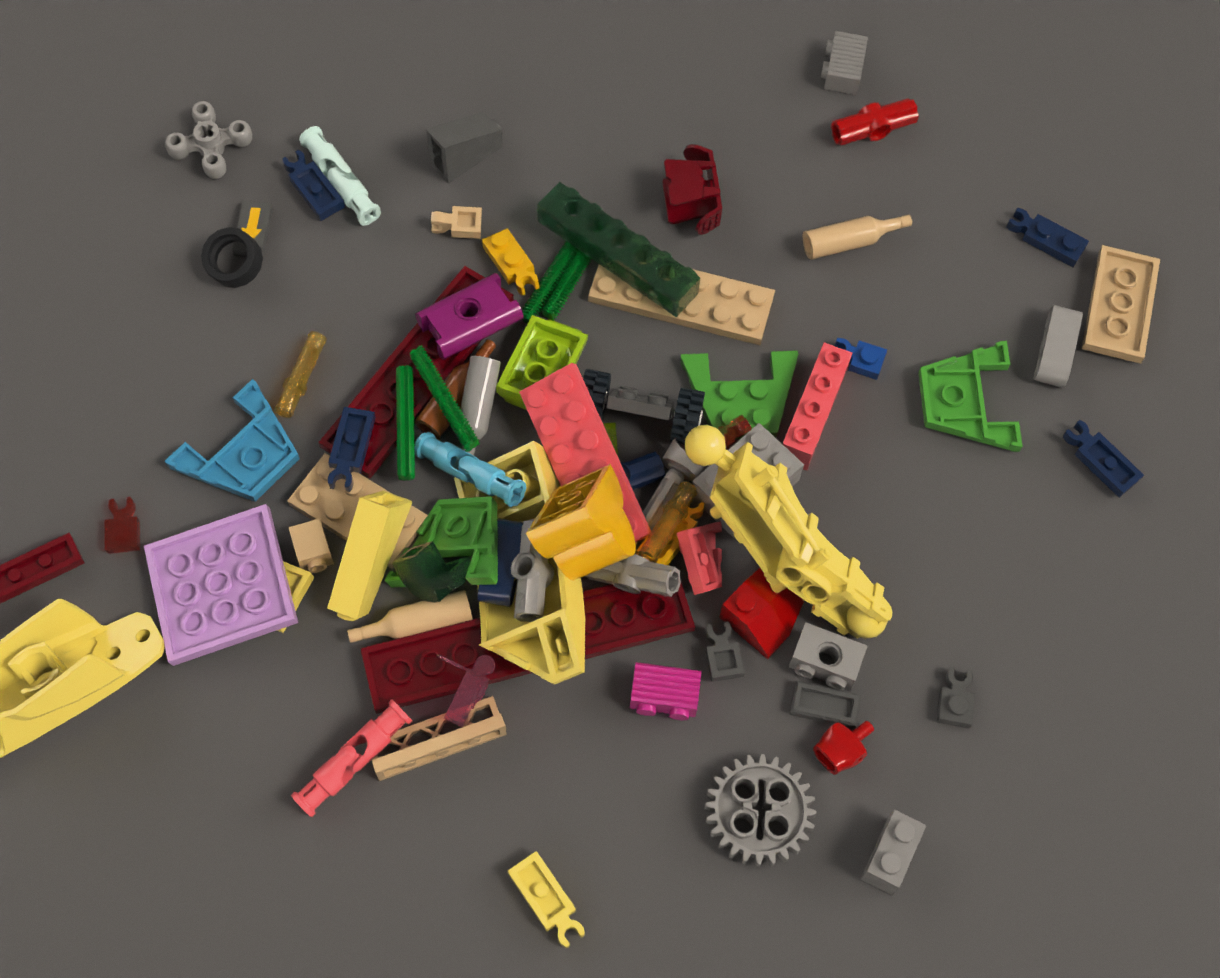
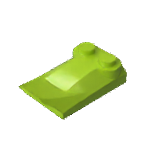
[496,315,588,410]

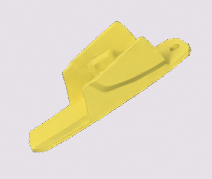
[0,599,165,758]

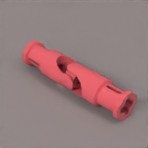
[291,699,412,817]

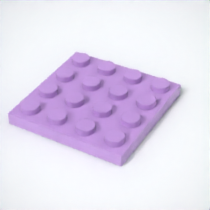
[144,504,298,666]

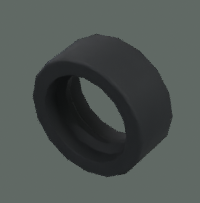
[201,227,263,288]

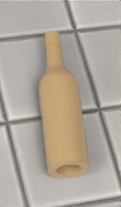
[803,215,912,260]
[347,590,473,643]

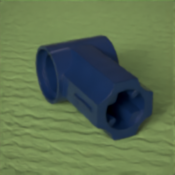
[620,452,666,490]

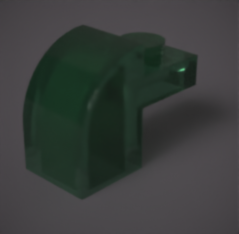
[392,541,471,602]

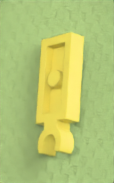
[508,851,585,949]

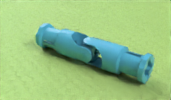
[415,432,527,507]

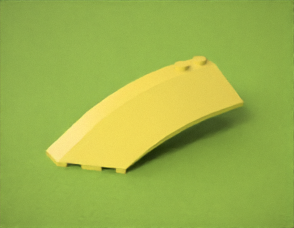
[454,441,585,684]

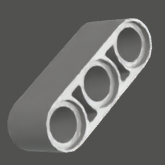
[1033,304,1083,388]

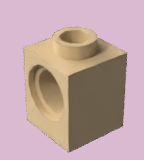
[288,518,334,573]

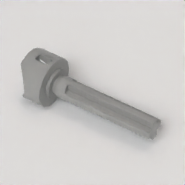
[635,439,706,552]

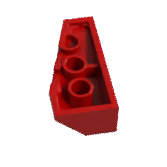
[719,568,805,659]

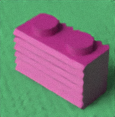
[630,662,701,720]

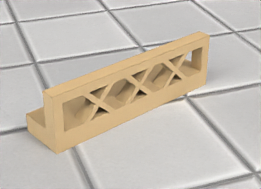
[366,696,507,781]

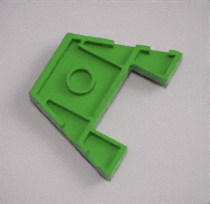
[918,341,1023,452]
[680,351,798,440]
[385,496,498,588]

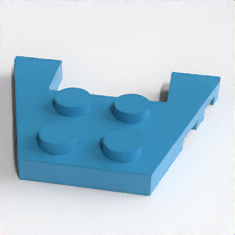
[165,379,300,502]

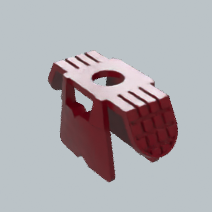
[662,144,723,235]

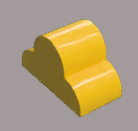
[526,464,636,580]

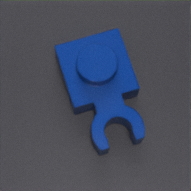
[835,338,887,380]

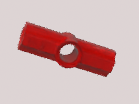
[831,98,919,146]

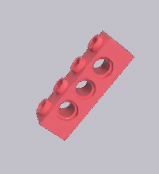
[783,343,852,470]

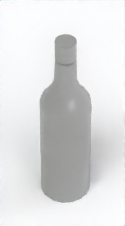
[460,356,501,456]

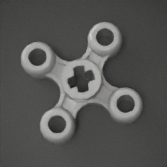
[165,101,252,179]

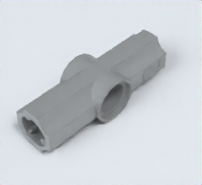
[511,519,554,622]
[585,554,681,597]

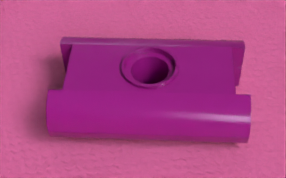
[415,273,523,360]

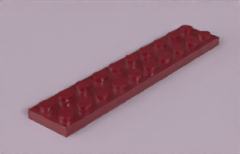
[360,583,695,714]

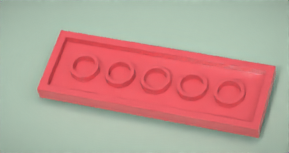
[519,363,652,543]

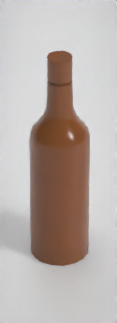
[414,339,496,439]

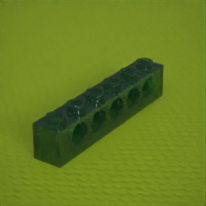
[537,182,701,318]

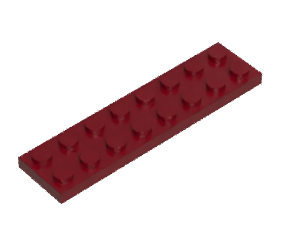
[318,266,514,479]

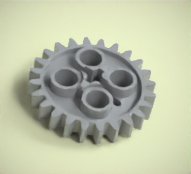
[704,754,817,867]

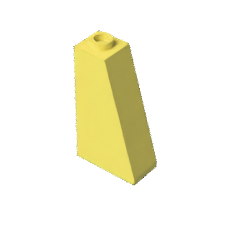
[327,491,412,621]

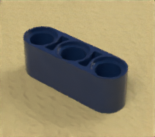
[478,518,523,607]

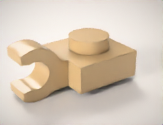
[431,206,482,239]

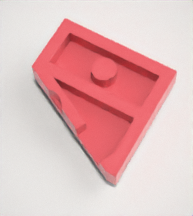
[677,521,722,595]

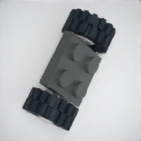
[583,369,705,445]

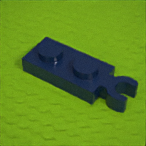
[282,150,345,221]
[1006,208,1089,268]
[328,407,376,492]
[1063,420,1144,498]

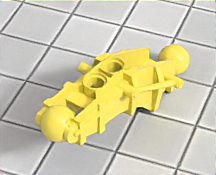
[685,425,892,639]

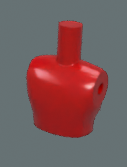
[813,721,874,775]

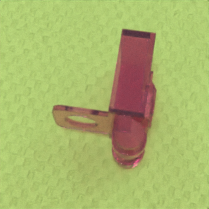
[436,654,495,727]

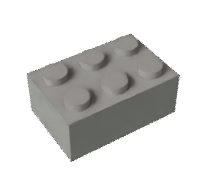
[690,423,804,538]

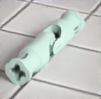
[299,126,381,226]

